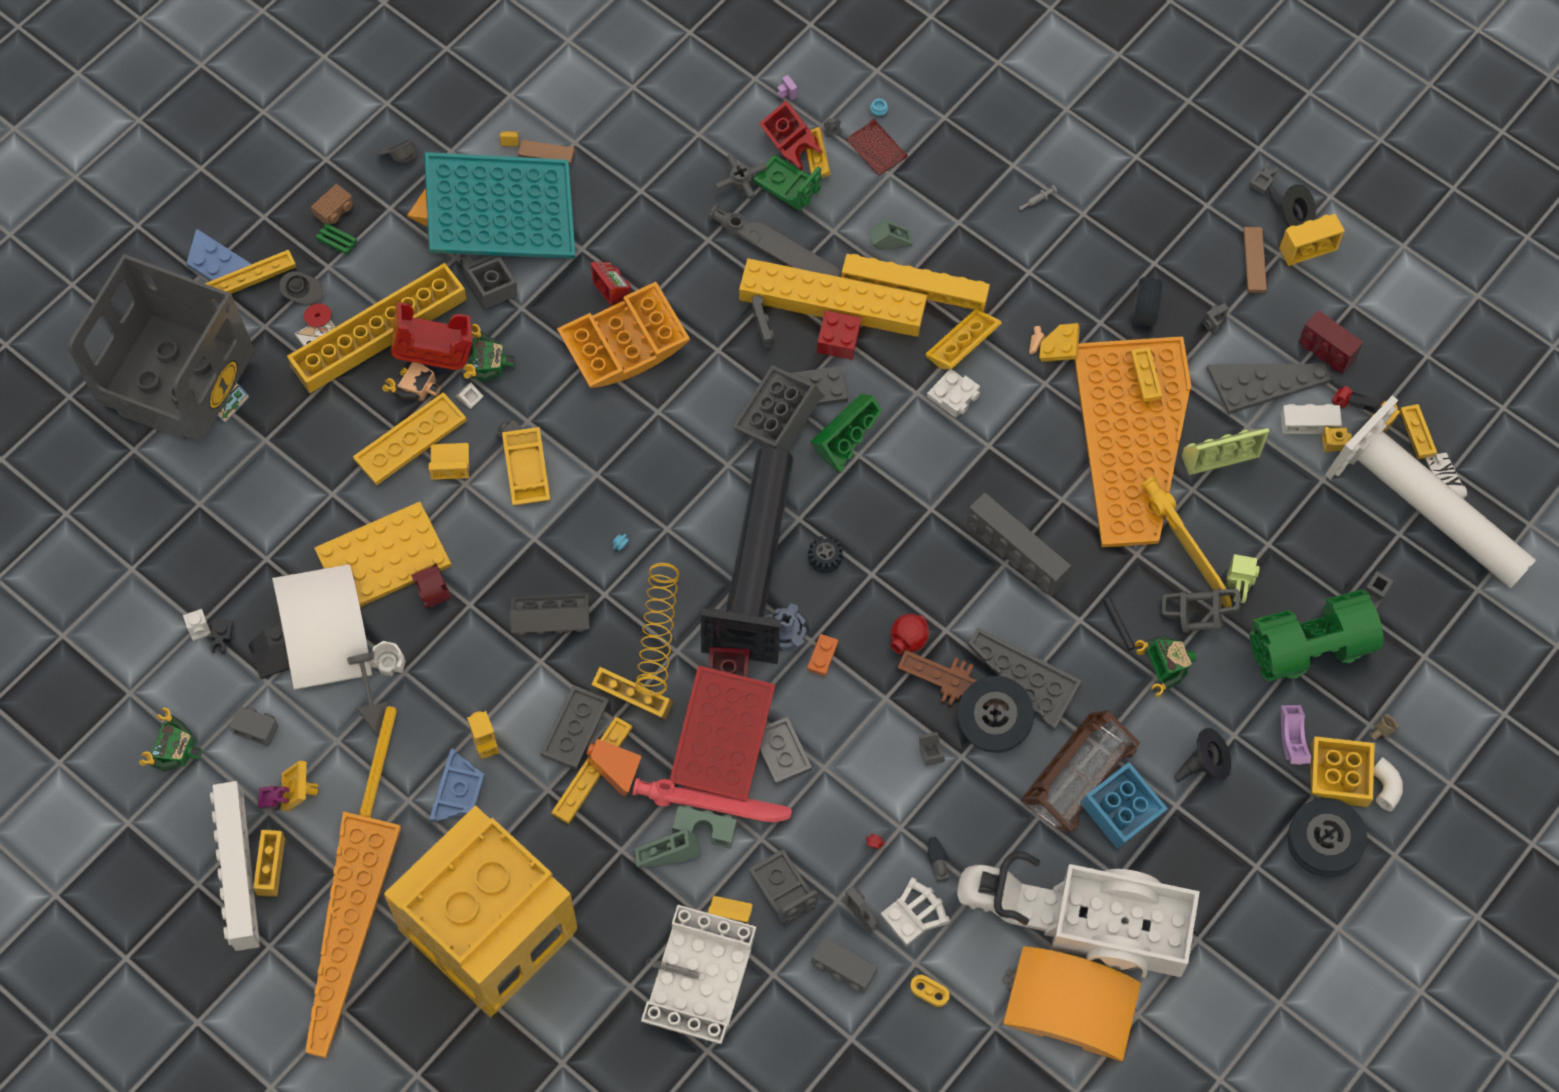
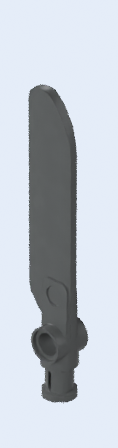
[708,205,840,277]

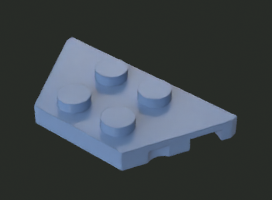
[187,229,251,281]
[429,749,485,822]

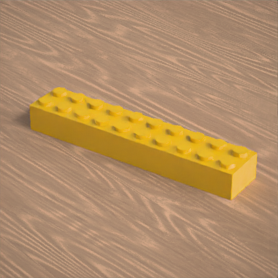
[739,259,927,337]
[287,263,467,393]

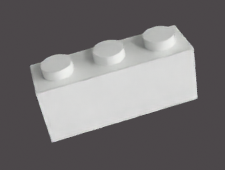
[1280,404,1342,434]

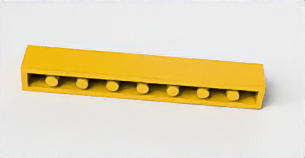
[841,254,990,312]

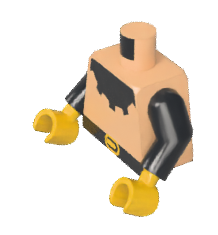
[382,361,441,402]

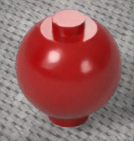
[890,614,929,654]

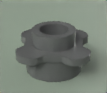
[824,118,842,136]

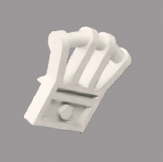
[880,877,951,946]

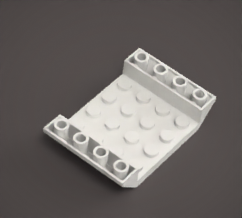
[641,905,756,1044]

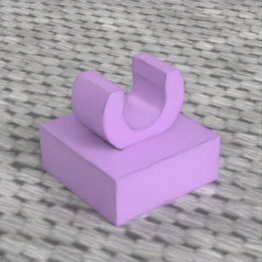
[777,75,797,100]

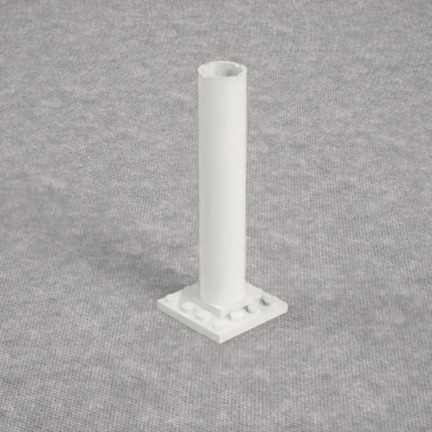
[1325,395,1536,589]

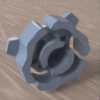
[767,604,807,652]

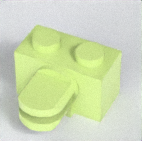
[1226,554,1260,604]

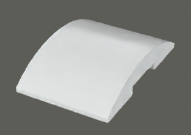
[272,564,372,690]

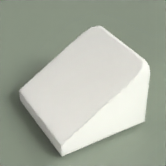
[455,383,483,409]

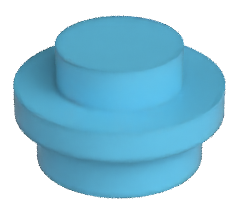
[870,99,888,116]
[612,534,630,552]

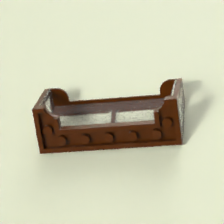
[1020,710,1140,832]

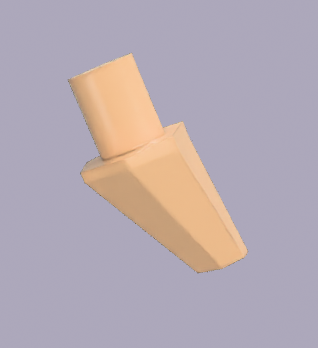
[1029,326,1045,355]

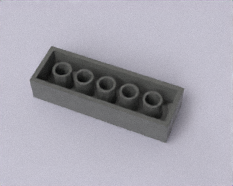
[967,493,1071,596]

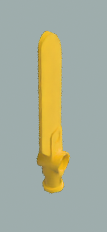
[1141,477,1232,608]

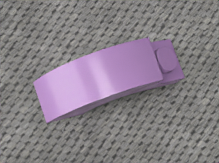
[1281,705,1311,765]

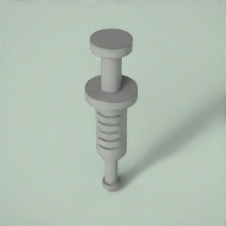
[1019,185,1057,210]

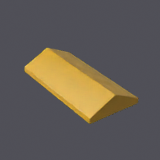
[925,309,1002,369]

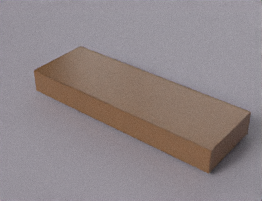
[518,140,575,166]

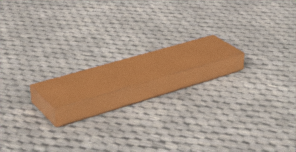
[1243,227,1267,293]

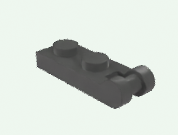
[752,295,774,349]

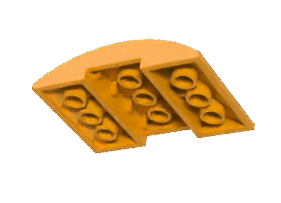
[557,282,690,388]
[1003,946,1141,1062]

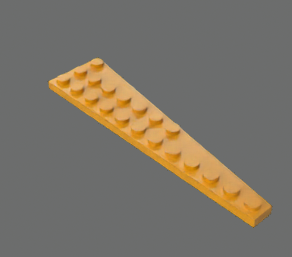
[305,811,402,1059]

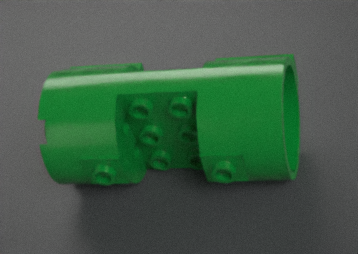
[1250,589,1384,682]

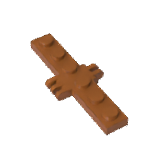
[898,650,1009,711]

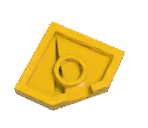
[1039,323,1080,362]

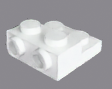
[927,369,980,418]

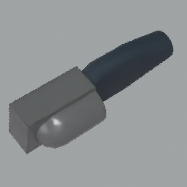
[928,837,949,882]

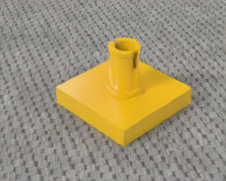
[281,760,318,812]

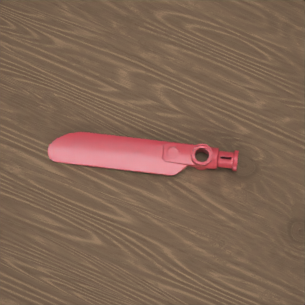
[633,778,792,822]

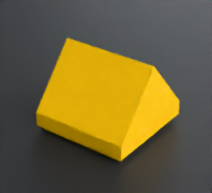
[500,131,519,147]

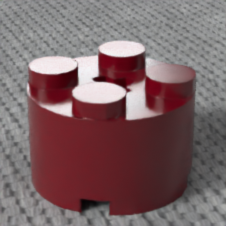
[411,563,452,609]

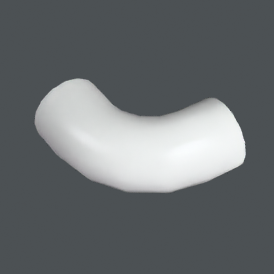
[1374,757,1403,811]

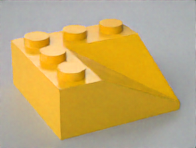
[1309,737,1374,807]

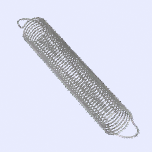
[647,959,705,981]

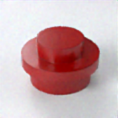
[865,834,885,850]

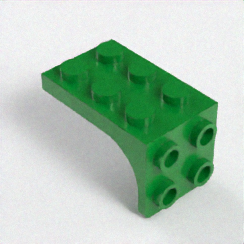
[753,154,822,211]

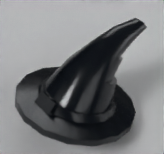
[1268,184,1316,227]
[1174,728,1231,783]

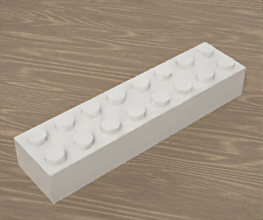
[210,781,260,951]

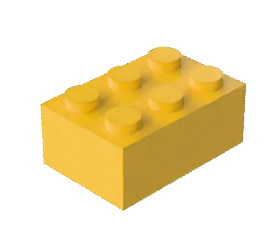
[1279,213,1345,266]

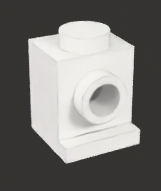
[183,609,211,641]

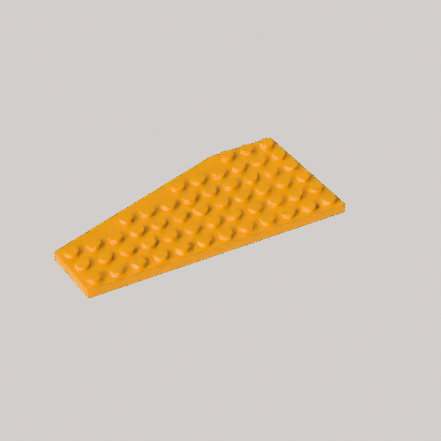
[1074,336,1191,548]

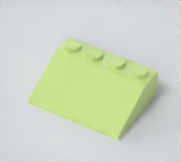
[1181,428,1270,475]

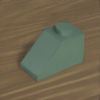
[870,219,913,250]

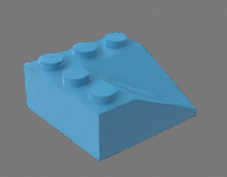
[1079,762,1168,850]

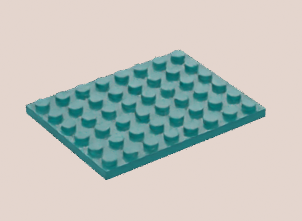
[424,152,575,259]

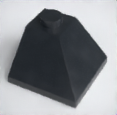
[248,624,290,679]

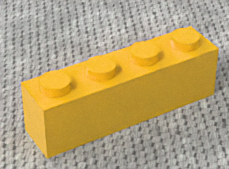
[591,667,674,720]

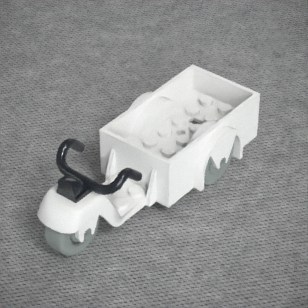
[957,851,1200,978]

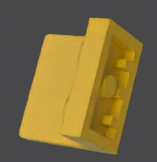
[429,443,469,480]

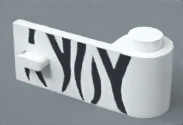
[1424,453,1467,499]

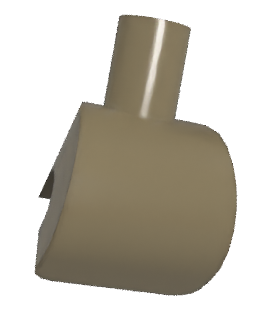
[1369,714,1399,741]

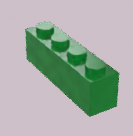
[810,394,882,473]

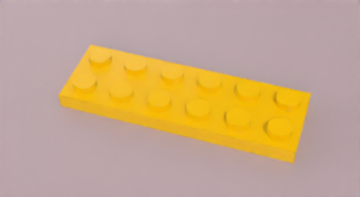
[353,392,467,486]

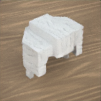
[370,641,406,676]

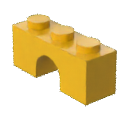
[467,711,499,760]

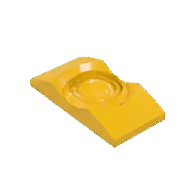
[502,427,550,506]

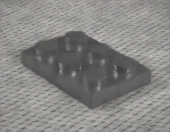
[759,716,812,785]

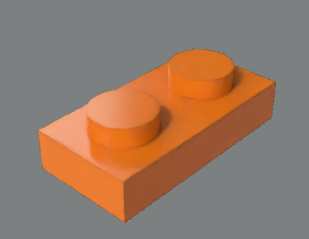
[807,634,839,676]

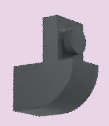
[1365,571,1394,610]

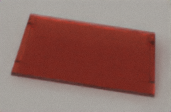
[846,119,908,176]

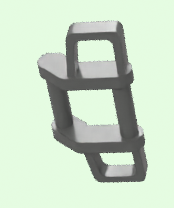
[1162,589,1241,633]

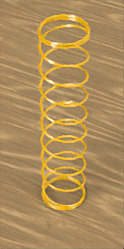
[635,563,679,696]

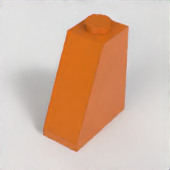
[586,739,642,796]

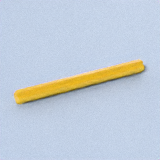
[359,706,397,818]

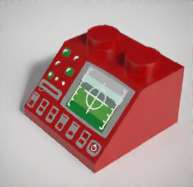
[590,261,631,306]

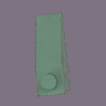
[634,829,701,868]

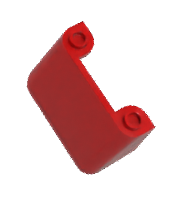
[391,302,472,370]

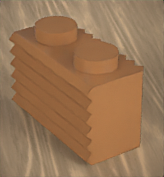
[311,184,353,225]

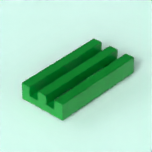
[316,223,357,255]

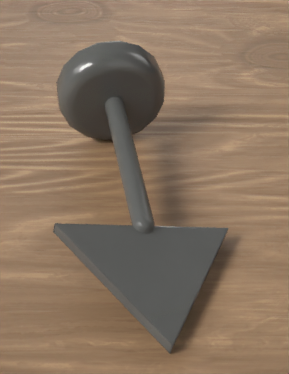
[347,652,388,737]

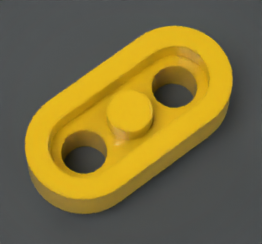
[910,975,949,1007]

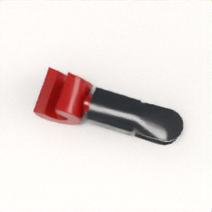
[1332,386,1382,414]

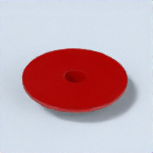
[304,304,331,327]

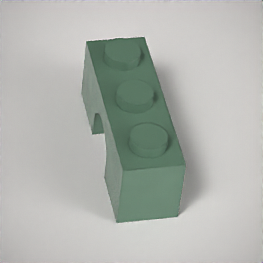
[672,805,737,848]

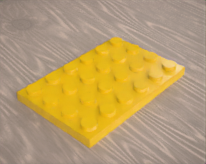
[315,501,452,607]

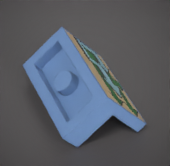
[217,383,249,422]

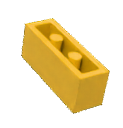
[253,830,285,897]

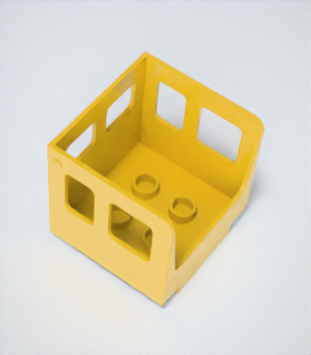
[384,805,577,1018]

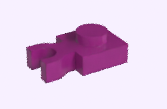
[258,786,290,809]

